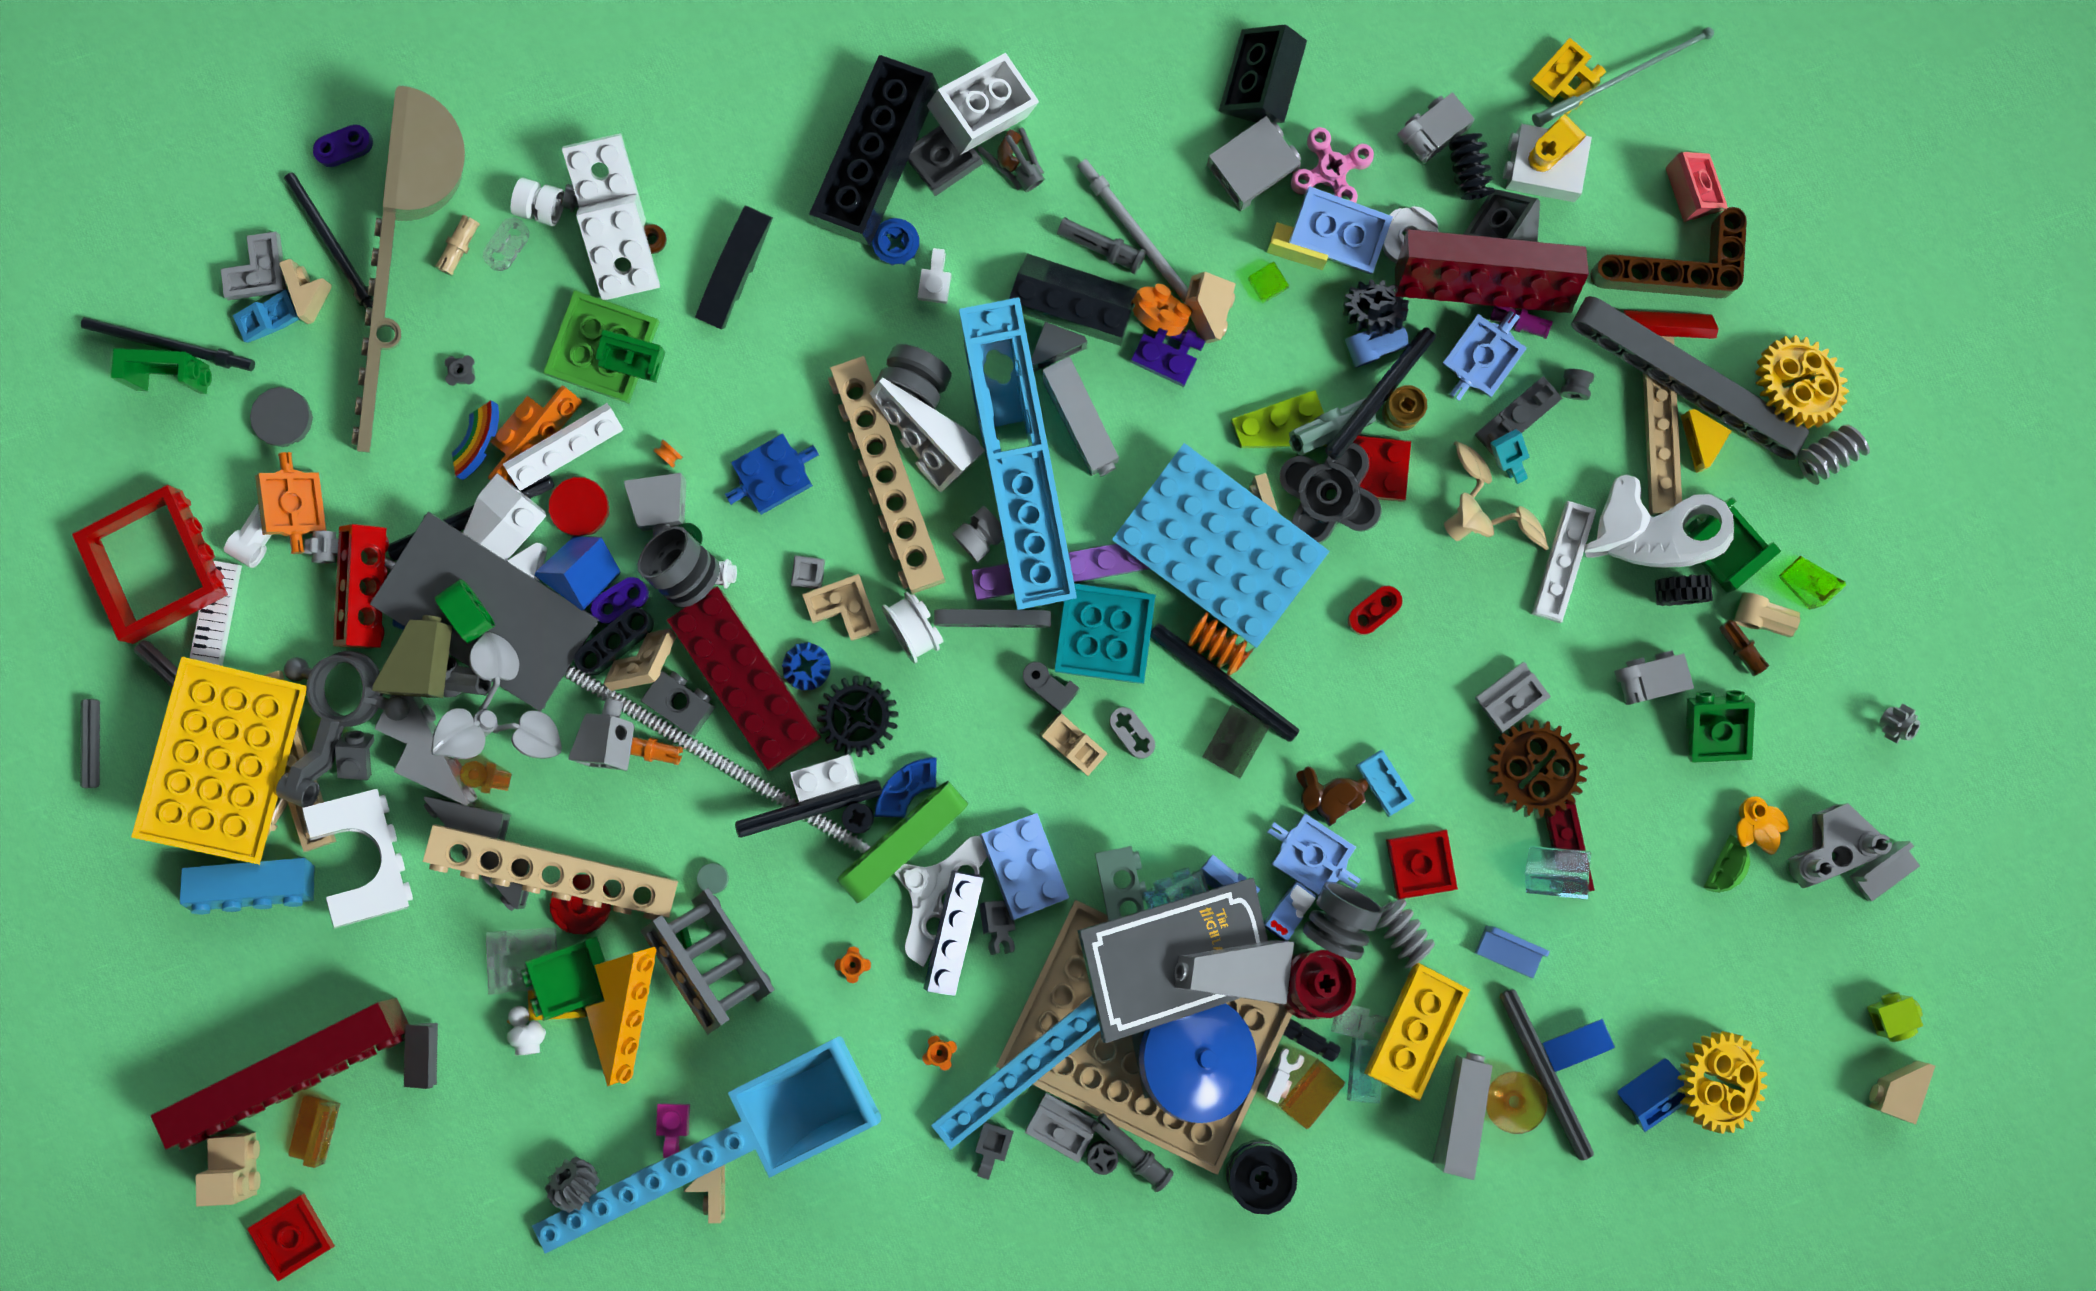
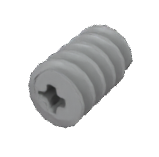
[1798,425,1870,485]
[1377,899,1435,969]

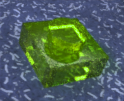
[1248,261,1289,304]

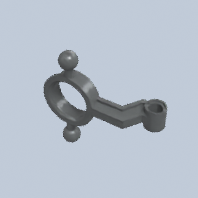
[276,651,410,808]

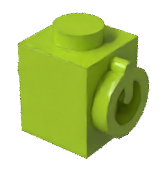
[1867,992,1923,1042]

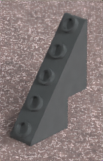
[424,796,530,911]

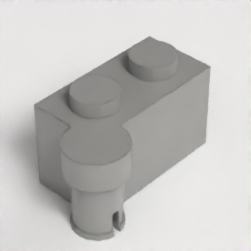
[1397,92,1475,164]
[1614,650,1694,705]

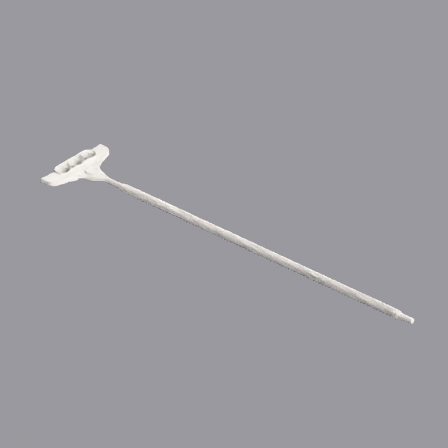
[385,556,988,967]

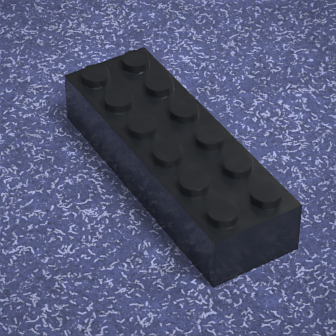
[809,55,939,246]

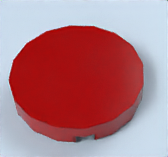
[549,477,609,537]
[550,874,611,934]

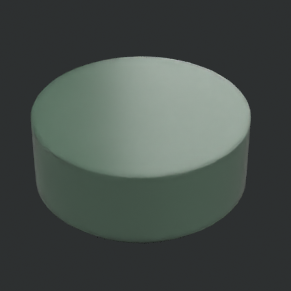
[697,863,729,894]

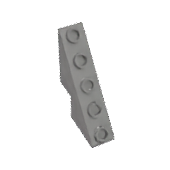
[375,695,477,806]

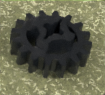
[1343,279,1409,336]

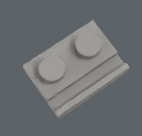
[1475,662,1551,733]
[1025,1092,1100,1163]

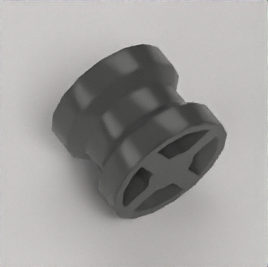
[1560,369,1594,400]
[1087,1140,1118,1175]

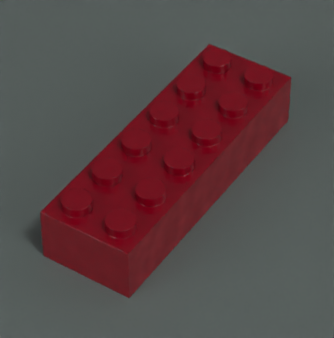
[1395,229,1589,313]
[667,586,822,771]

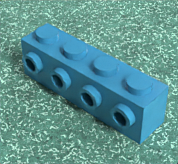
[180,858,315,915]

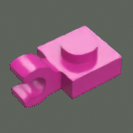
[656,1103,690,1158]

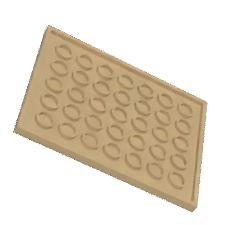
[996,900,1292,1175]

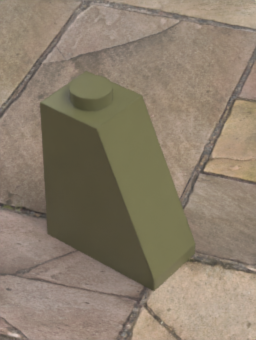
[372,615,452,699]

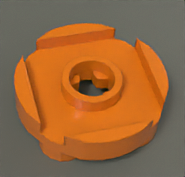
[1131,284,1192,336]

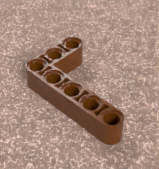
[1590,207,1747,298]

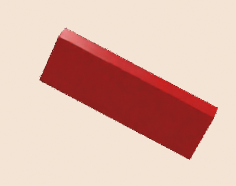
[1623,310,1719,339]

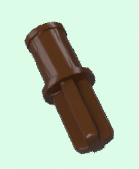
[1719,620,1769,676]

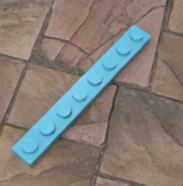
[931,995,1100,1150]

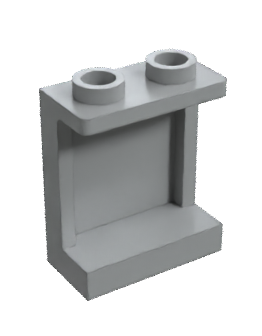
[1207,116,1301,211]

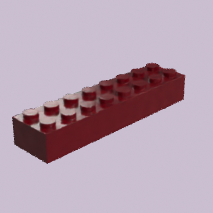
[150,998,409,1151]

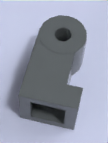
[1023,662,1080,713]

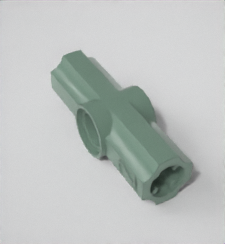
[1289,398,1376,456]

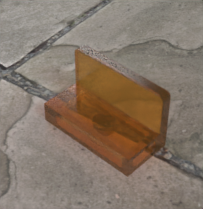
[1279,1058,1345,1129]
[288,1095,341,1168]

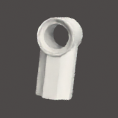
[224,504,271,568]

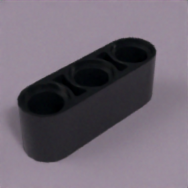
[574,607,654,675]

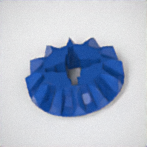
[872,218,919,266]
[782,642,831,690]

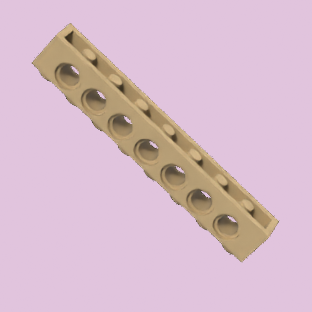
[828,356,946,594]
[423,824,678,920]

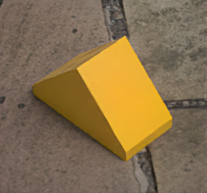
[1681,409,1732,473]

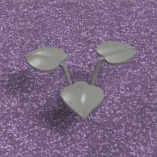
[431,632,562,759]

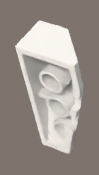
[869,378,985,493]
[463,473,546,561]

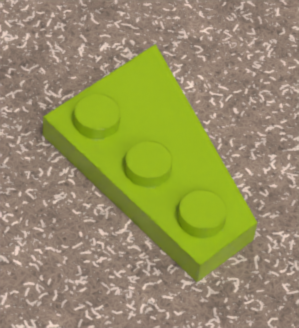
[1231,390,1327,448]

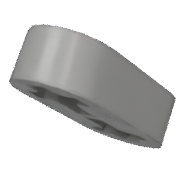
[1110,707,1155,759]

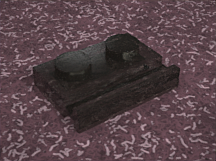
[1202,705,1270,779]

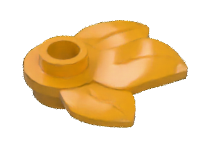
[1736,796,1789,855]

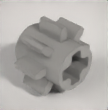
[304,531,338,563]
[1880,704,1920,744]

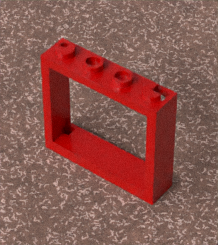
[72,485,228,644]

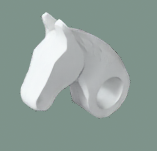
[1583,474,1734,568]

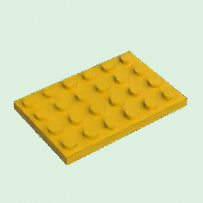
[131,656,307,865]

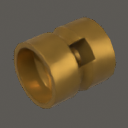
[1382,385,1427,431]

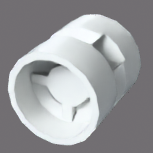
[511,178,564,226]

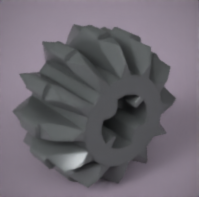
[545,1157,600,1213]

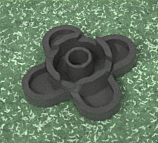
[1280,443,1382,543]

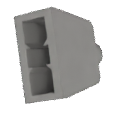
[624,473,686,537]
[568,698,634,771]

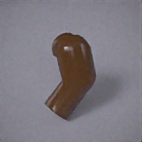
[997,129,1022,172]

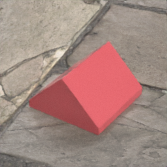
[1666,152,1728,222]

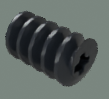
[1449,133,1495,200]

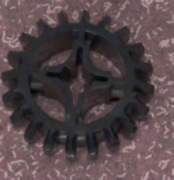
[817,676,899,758]

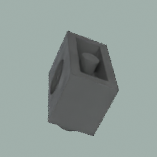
[641,671,716,737]

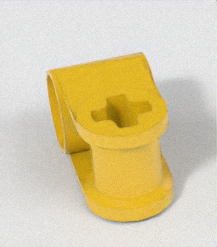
[1528,114,1586,172]

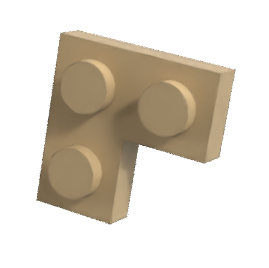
[802,574,880,641]
[603,628,676,691]

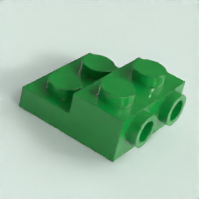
[1686,690,1755,763]

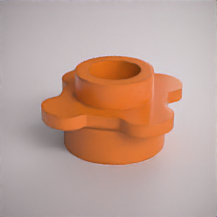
[834,946,871,983]
[922,1035,957,1071]

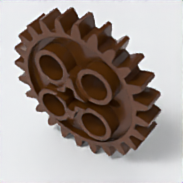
[1487,720,1588,819]

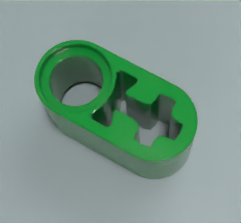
[435,579,495,644]

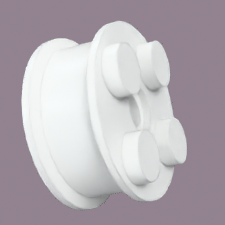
[882,592,943,664]

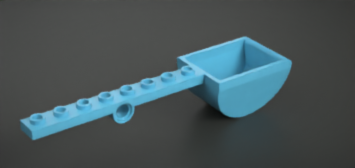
[532,1036,881,1254]

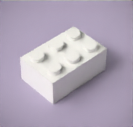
[927,53,1039,155]

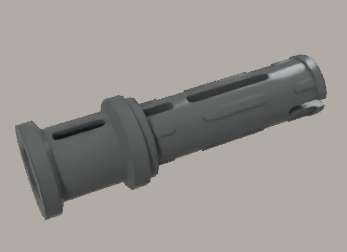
[1057,217,1146,275]
[1091,1113,1174,1192]

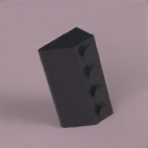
[1009,254,1138,346]

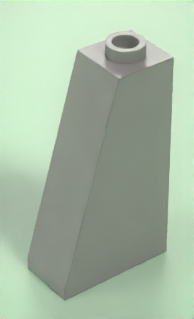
[1043,356,1119,476]
[1174,940,1294,1004]
[1432,1052,1493,1180]

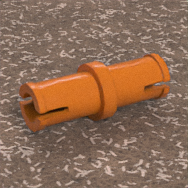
[630,737,683,765]

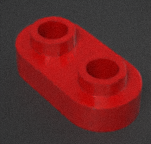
[1348,586,1403,635]

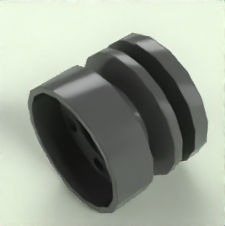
[637,526,720,608]
[1303,882,1383,960]

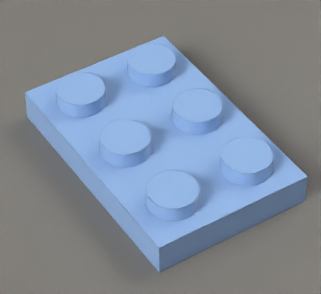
[1288,186,1393,274]
[980,813,1069,920]

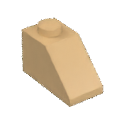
[1869,1061,1935,1124]

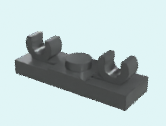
[1475,376,1563,456]

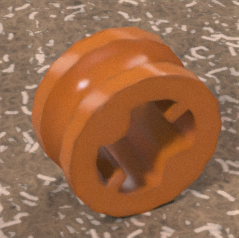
[653,439,683,468]

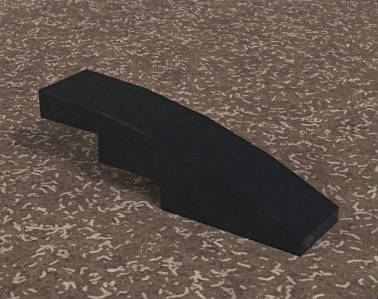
[695,205,773,330]

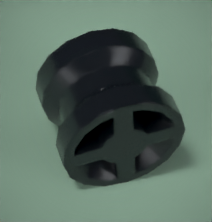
[842,803,874,834]

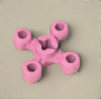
[1290,127,1374,203]

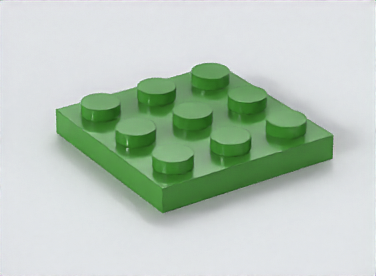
[543,290,660,404]

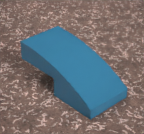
[233,289,300,343]

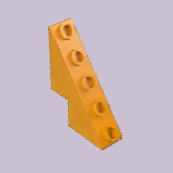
[585,947,656,1086]

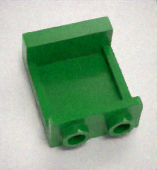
[111,348,212,394]
[1684,497,1781,593]
[520,936,605,1021]

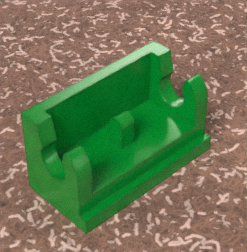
[596,329,666,383]

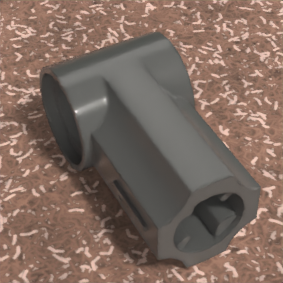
[443,657,493,698]

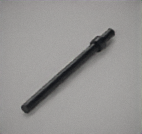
[284,173,374,309]
[81,317,255,371]

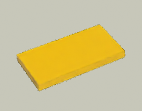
[1364,963,1470,1101]

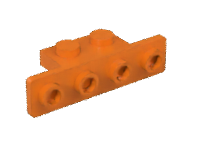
[488,386,582,486]

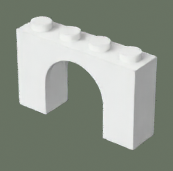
[302,789,413,929]

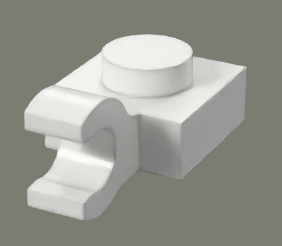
[917,248,952,304]
[1264,1048,1304,1103]

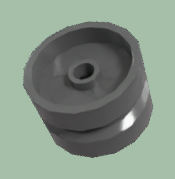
[875,344,952,410]

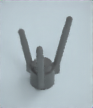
[977,127,1045,192]

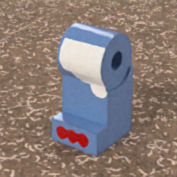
[1264,881,1317,941]

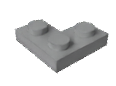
[221,232,287,300]

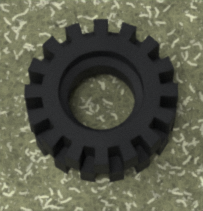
[1655,575,1713,606]

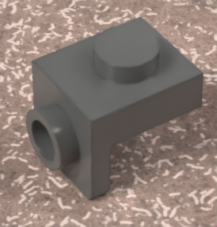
[335,731,374,780]

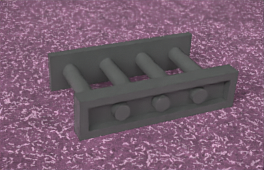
[641,888,775,1035]

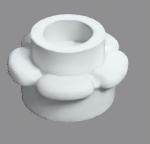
[715,559,737,589]

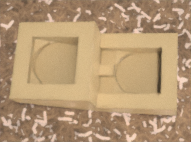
[1040,712,1108,776]

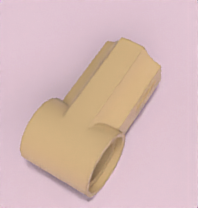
[1734,592,1800,637]

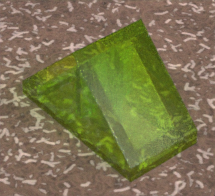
[1779,556,1846,610]

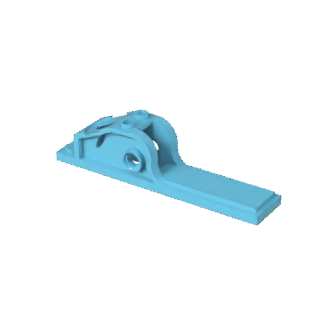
[959,297,1077,610]

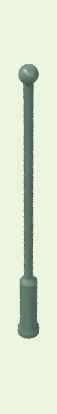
[1532,27,1714,127]

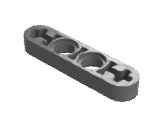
[934,609,1051,628]

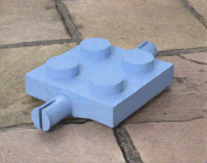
[1442,310,1527,401]
[1267,814,1361,895]

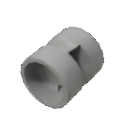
[952,506,1003,562]

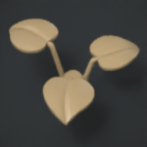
[1444,441,1549,551]

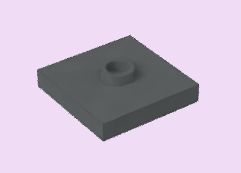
[908,126,983,196]

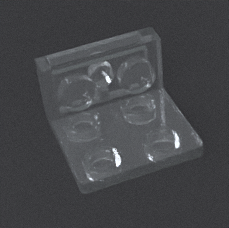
[486,927,557,995]

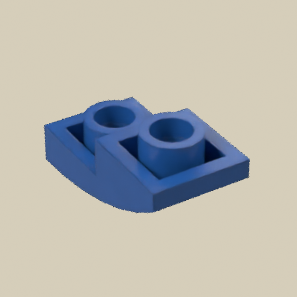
[1542,1019,1615,1072]

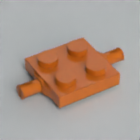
[255,452,326,554]

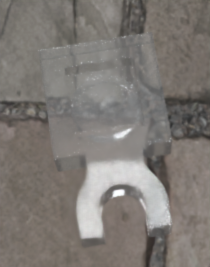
[1331,1004,1389,1039]

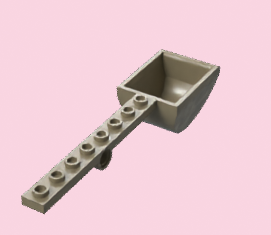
[352,86,465,453]

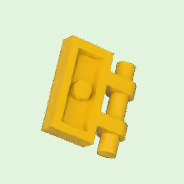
[1530,38,1606,115]

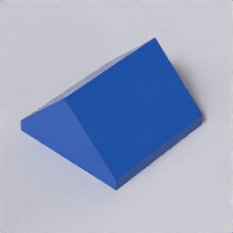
[535,536,621,611]

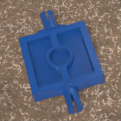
[725,433,819,515]

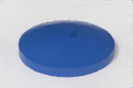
[1139,1003,1257,1123]

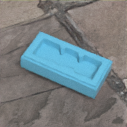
[1356,749,1415,817]

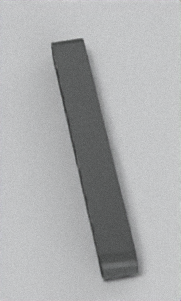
[1571,296,1809,460]

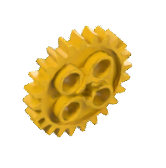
[1755,335,1849,429]
[1678,1031,1767,1134]

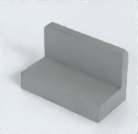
[1849,841,1920,901]

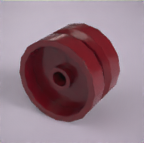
[1282,950,1356,1020]

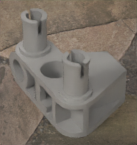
[1788,803,1892,888]

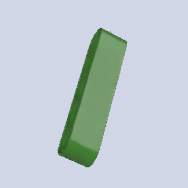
[837,781,968,903]

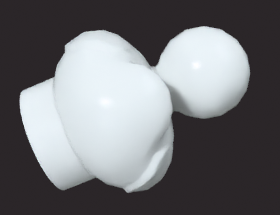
[507,1006,546,1056]

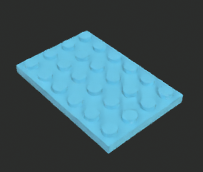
[1112,443,1330,648]

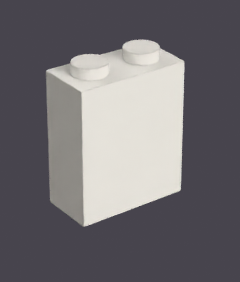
[1503,124,1592,203]

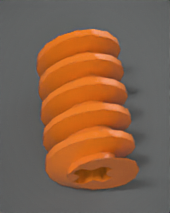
[1188,612,1255,676]

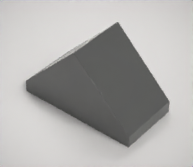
[1031,322,1087,372]

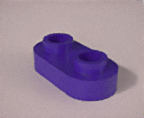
[313,124,373,167]
[591,577,649,624]

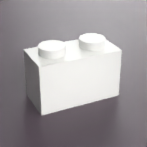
[790,755,860,802]

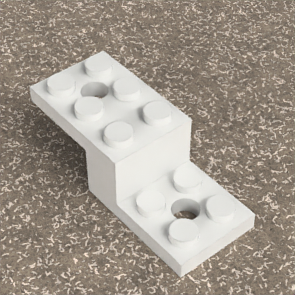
[562,133,660,300]

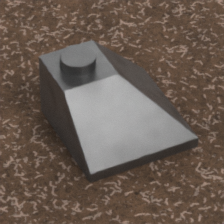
[1463,189,1540,242]

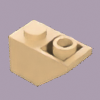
[1185,272,1236,343]

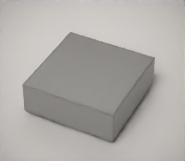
[791,556,825,589]

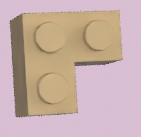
[196,1132,261,1207]

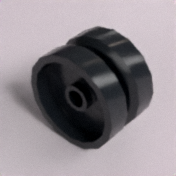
[1226,1140,1297,1215]

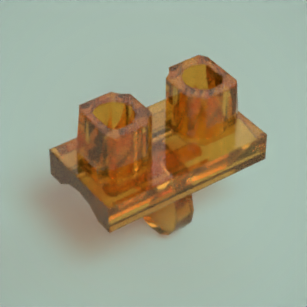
[460,761,512,794]

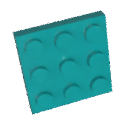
[1055,583,1156,684]

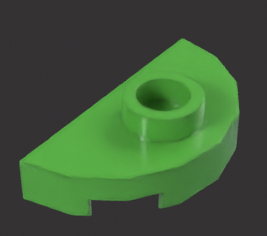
[1704,834,1750,893]

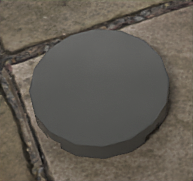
[250,387,313,447]

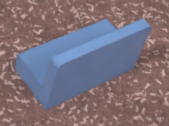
[1475,925,1550,978]

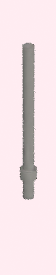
[1077,159,1188,303]

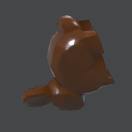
[1296,766,1368,827]

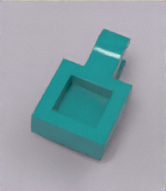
[1490,429,1530,484]

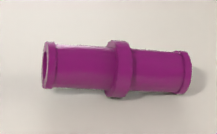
[1490,306,1553,339]

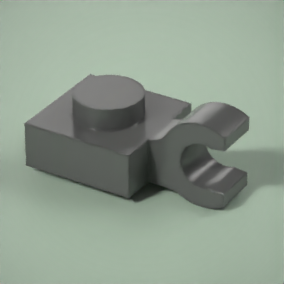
[975,1122,1014,1180]

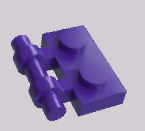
[1131,328,1206,387]

